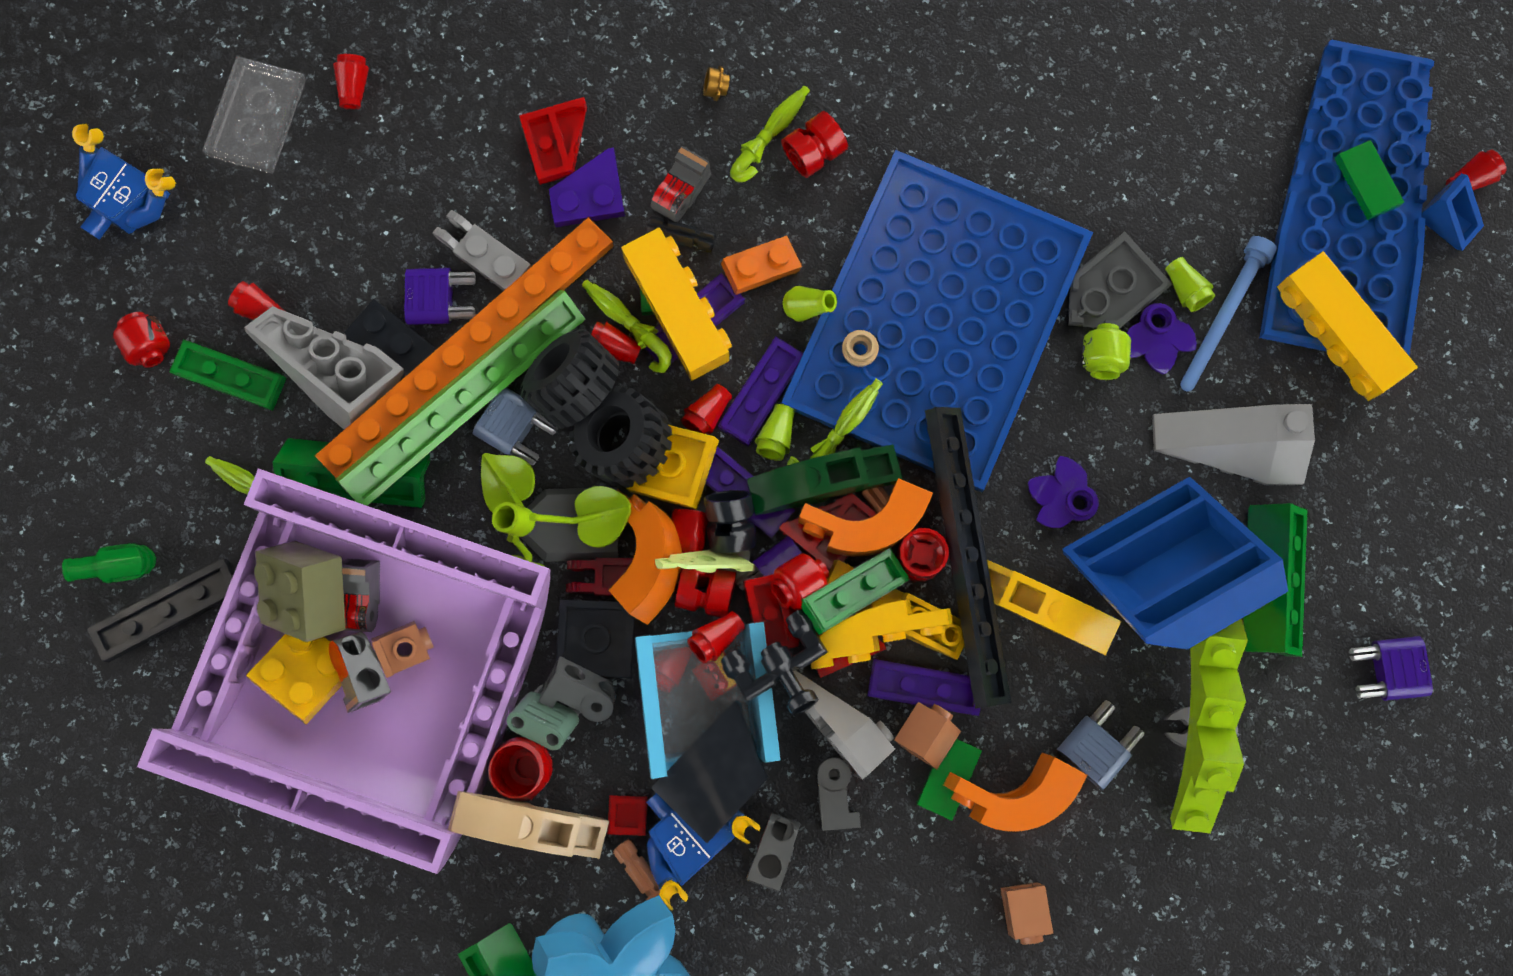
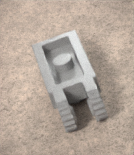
[433,210,532,291]

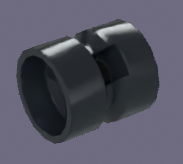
[704,490,757,553]

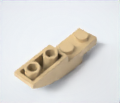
[448,791,609,859]

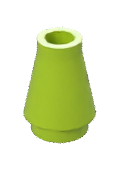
[1165,257,1215,312]
[783,286,837,322]
[755,404,795,461]

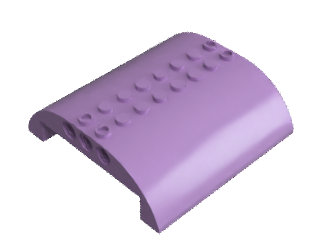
[137,469,550,874]

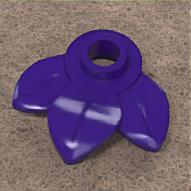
[1127,303,1197,375]
[1027,456,1099,528]

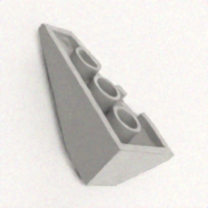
[244,306,404,430]
[1152,404,1315,485]
[779,670,895,780]

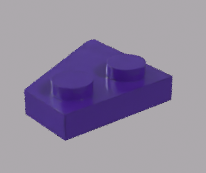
[549,147,625,228]

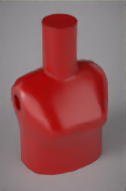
[671,509,709,579]

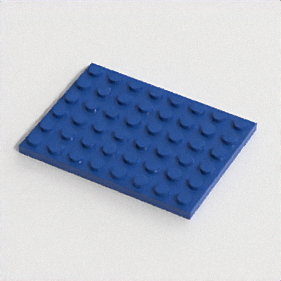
[781,150,1093,493]

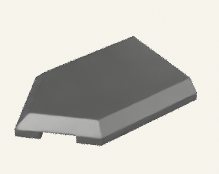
[1068,232,1173,329]
[520,487,619,562]

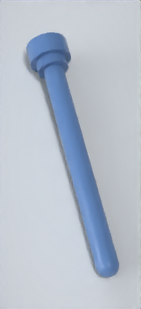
[1180,236,1277,392]

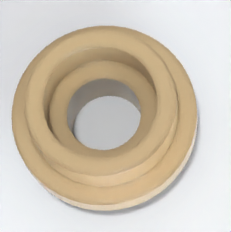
[842,330,879,367]

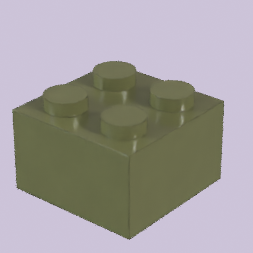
[254,541,346,642]

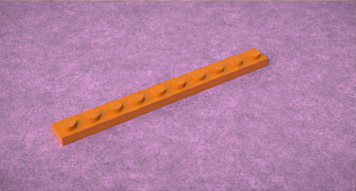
[315,218,613,478]

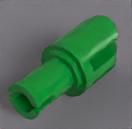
[62,543,156,584]

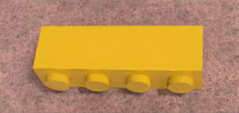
[621,227,732,381]
[1277,251,1418,401]

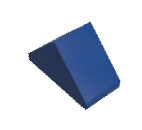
[1422,174,1484,251]

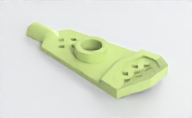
[655,550,755,573]

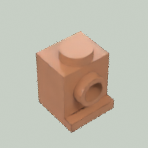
[371,621,434,678]

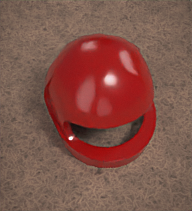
[488,737,553,801]

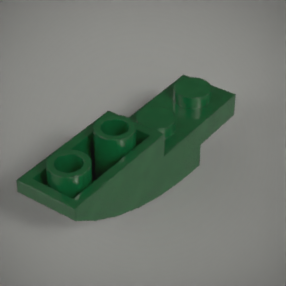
[747,444,902,516]

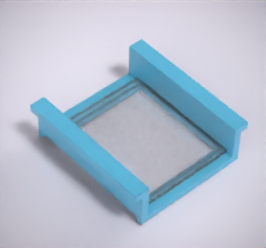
[635,622,781,779]

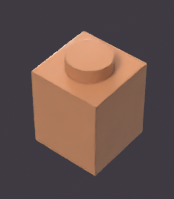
[894,702,961,770]
[1000,882,1054,945]

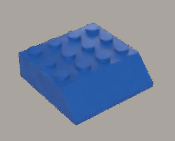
[1062,477,1288,650]

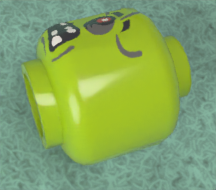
[1082,323,1131,380]

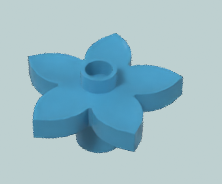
[532,895,690,976]

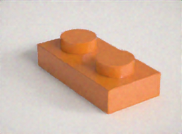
[721,235,802,295]

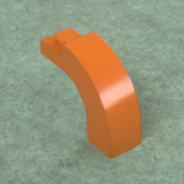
[798,478,933,557]
[608,489,682,625]
[943,752,1087,831]

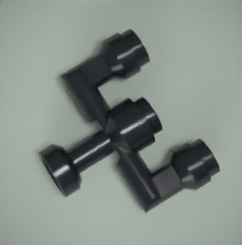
[721,609,828,716]

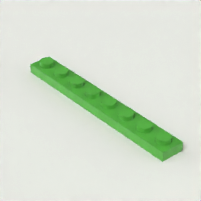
[335,290,585,506]

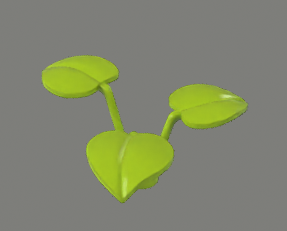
[481,453,631,567]

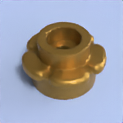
[703,66,730,101]

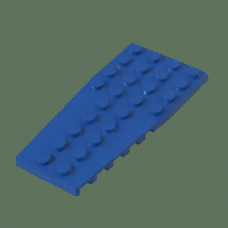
[1259,40,1434,356]

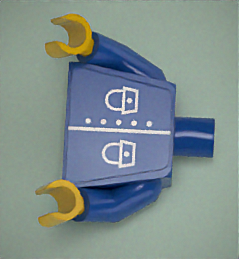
[72,124,176,240]
[646,793,760,910]

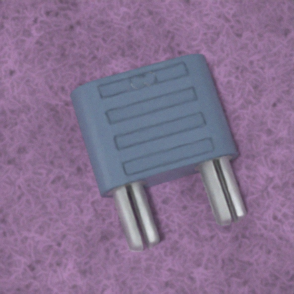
[473,387,558,465]
[1057,700,1144,791]

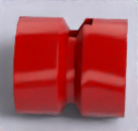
[781,111,848,178]
[895,528,949,582]
[675,568,737,618]

